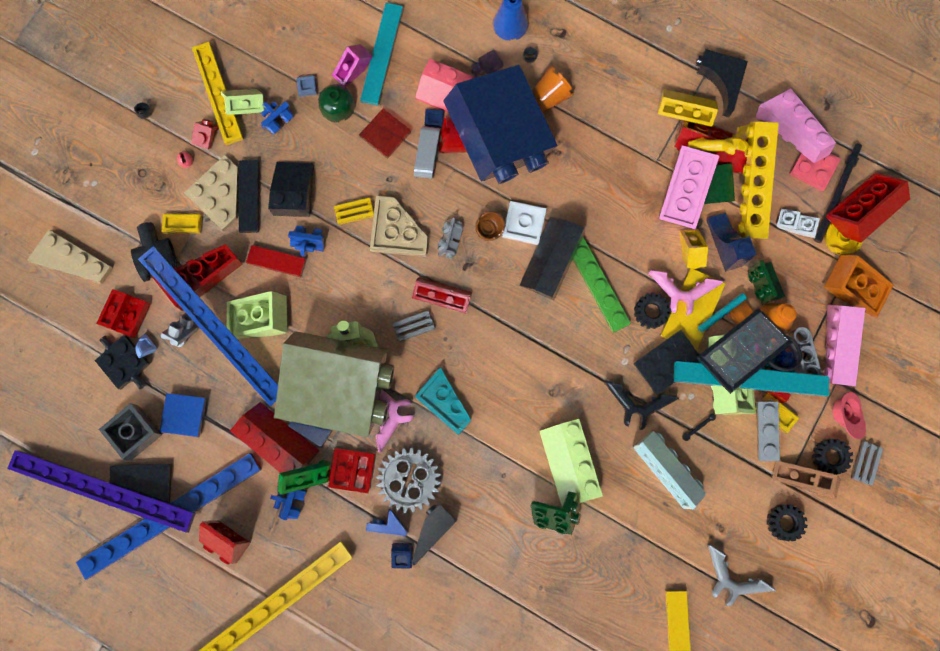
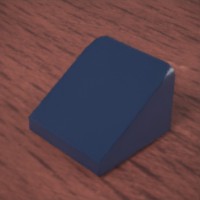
[391,543,412,569]

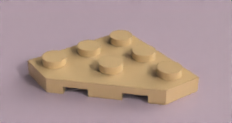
[184,155,239,232]
[369,196,428,257]

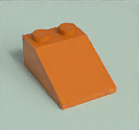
[824,255,894,318]

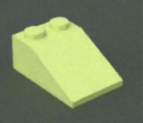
[227,291,287,339]

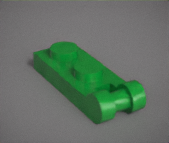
[277,460,330,495]

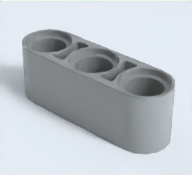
[414,126,441,179]
[788,327,822,375]

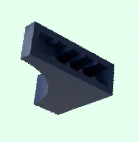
[706,213,757,272]

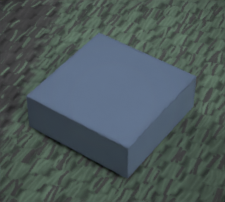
[296,75,317,97]

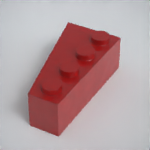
[152,244,242,311]

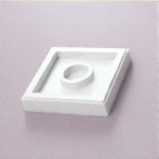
[502,201,547,245]

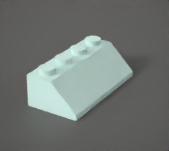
[633,431,706,509]

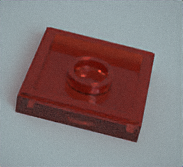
[359,109,411,159]

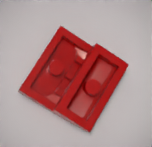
[96,289,150,339]
[327,448,375,493]

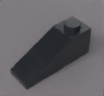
[411,504,457,566]

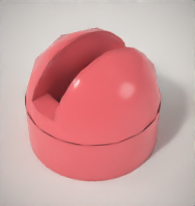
[177,152,193,168]

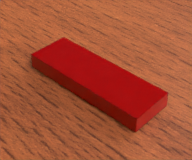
[246,245,306,278]

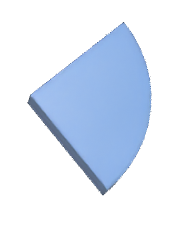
[136,334,157,358]

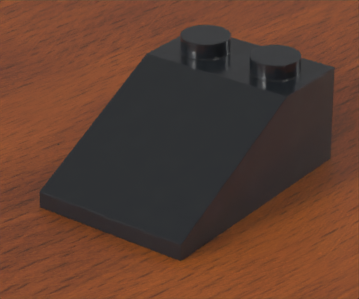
[268,162,314,217]

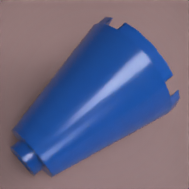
[493,0,528,41]

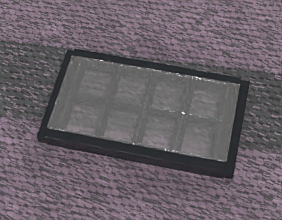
[696,308,793,394]

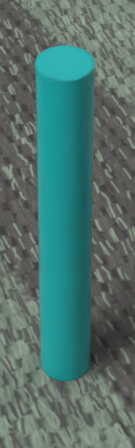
[697,293,747,333]

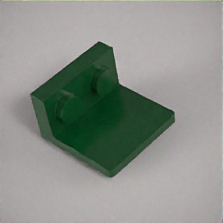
[748,260,785,305]

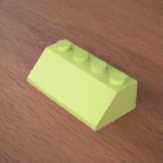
[708,334,756,415]
[539,419,603,507]

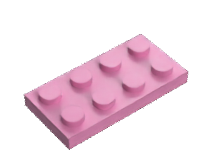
[659,146,719,229]

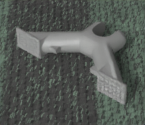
[707,544,776,606]

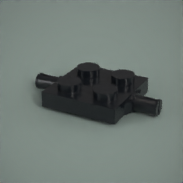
[94,335,150,390]

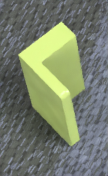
[221,89,264,115]

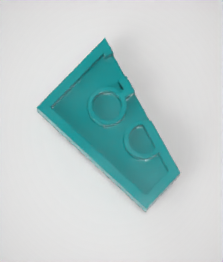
[415,368,471,436]

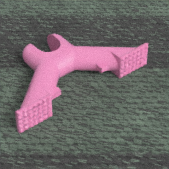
[648,270,723,315]
[376,389,414,453]

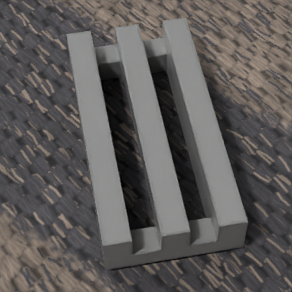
[392,311,435,342]
[851,441,883,485]

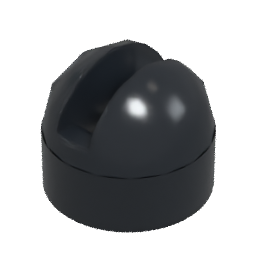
[523,47,538,63]
[134,102,151,119]

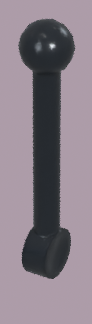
[682,413,716,441]

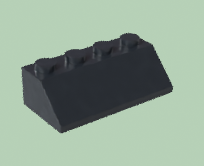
[520,217,585,301]

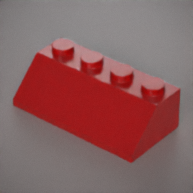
[674,120,748,173]
[826,172,910,243]
[230,402,320,473]

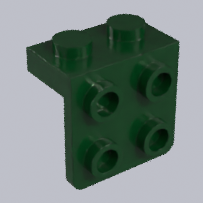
[530,491,581,535]

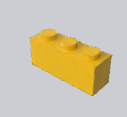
[658,89,718,127]

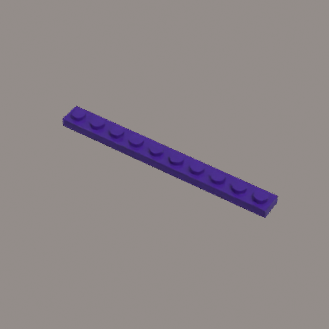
[7,450,196,533]

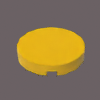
[824,223,863,255]

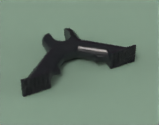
[604,381,679,430]

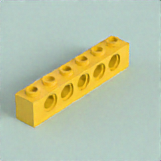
[738,122,779,239]

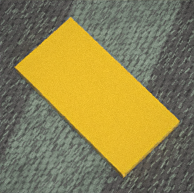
[660,268,726,350]

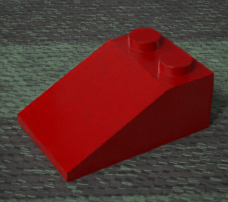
[199,520,251,565]

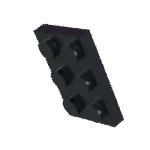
[633,330,700,395]

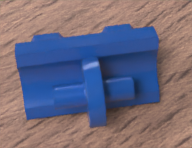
[260,101,294,135]
[288,226,325,256]
[270,489,306,520]

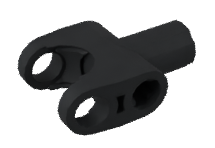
[131,222,177,282]

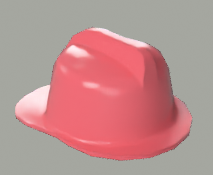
[833,392,866,440]

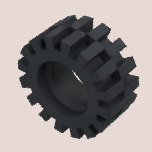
[634,293,671,329]
[812,439,853,475]
[766,505,808,541]

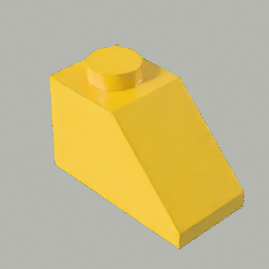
[679,229,708,269]

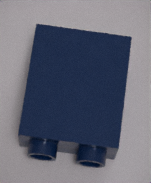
[443,65,558,184]

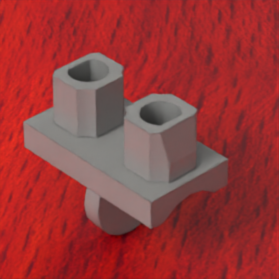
[161,313,198,347]

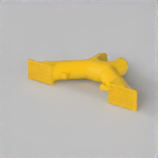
[688,124,750,155]

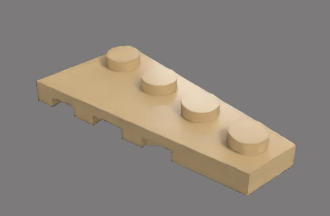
[27,230,113,284]

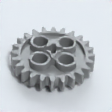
[376,448,441,513]

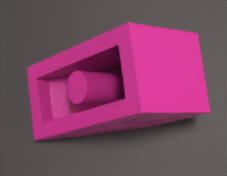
[332,44,373,87]

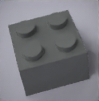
[99,403,162,461]

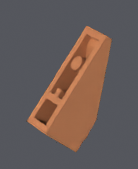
[772,461,841,499]

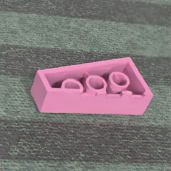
[755,89,836,163]
[824,305,865,386]

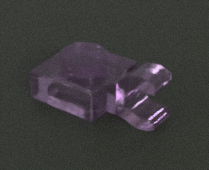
[471,50,504,77]

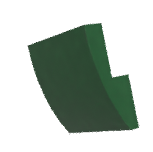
[704,164,735,204]

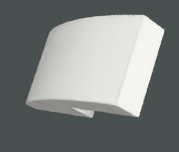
[777,209,820,238]

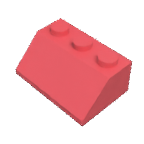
[415,59,476,113]

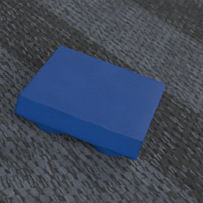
[159,393,207,437]

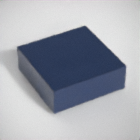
[424,109,444,129]

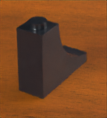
[696,49,748,117]

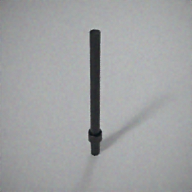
[814,143,862,243]

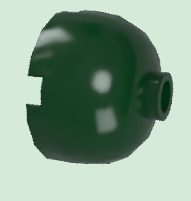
[318,84,355,123]

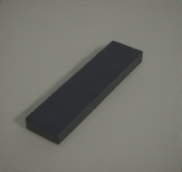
[238,160,259,233]

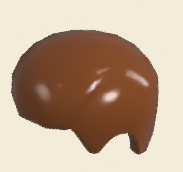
[475,211,505,241]

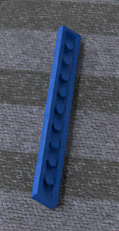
[138,246,278,406]
[76,453,261,580]

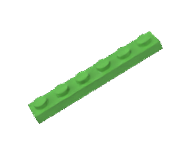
[573,237,631,333]

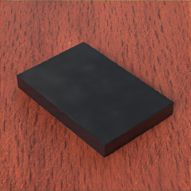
[108,464,171,506]

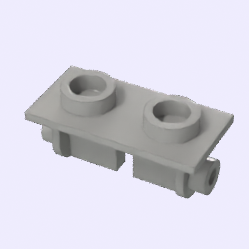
[437,218,463,259]

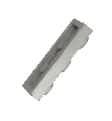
[757,401,780,461]

